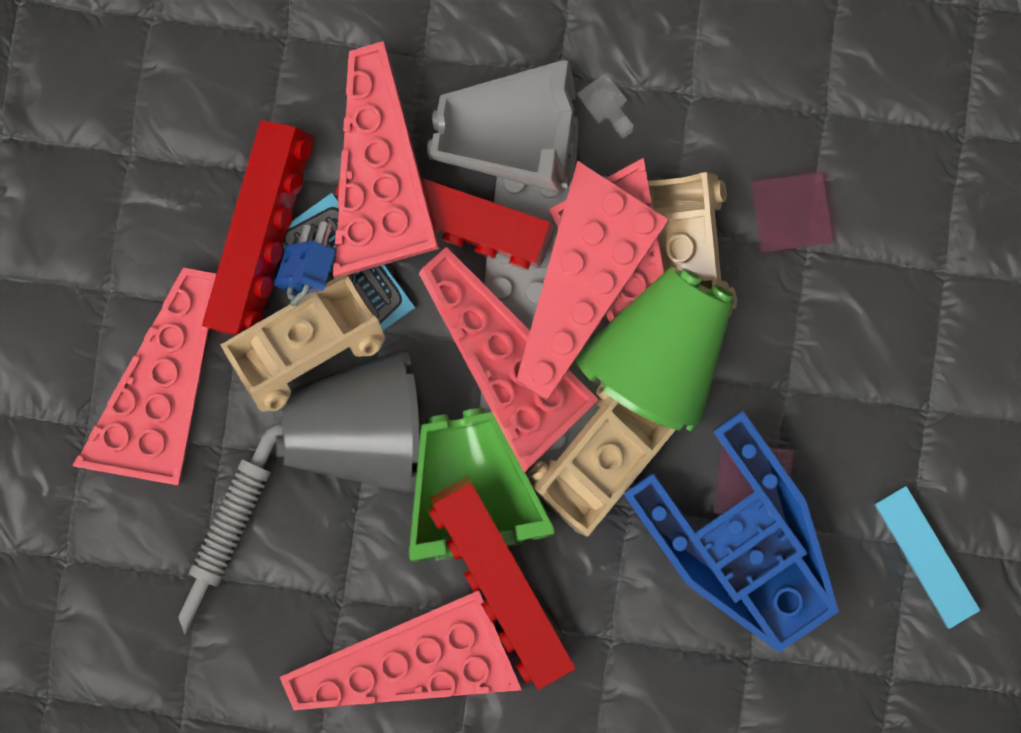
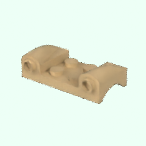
[648,172,737,316]
[221,275,385,411]
[528,383,675,537]

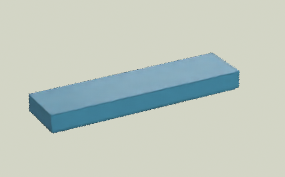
[874,486,980,629]

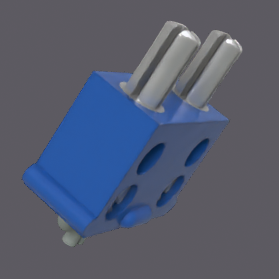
[274,221,335,306]

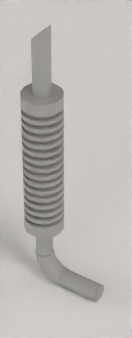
[178,423,282,635]

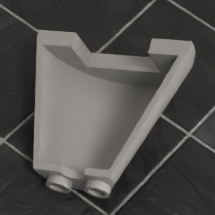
[427,60,578,192]

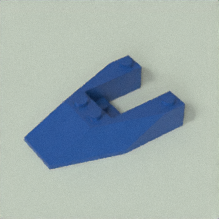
[623,410,839,653]

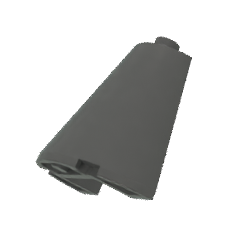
[273,350,420,493]

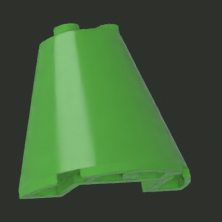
[575,266,734,431]
[409,408,554,562]

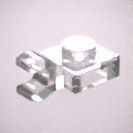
[577,73,634,139]

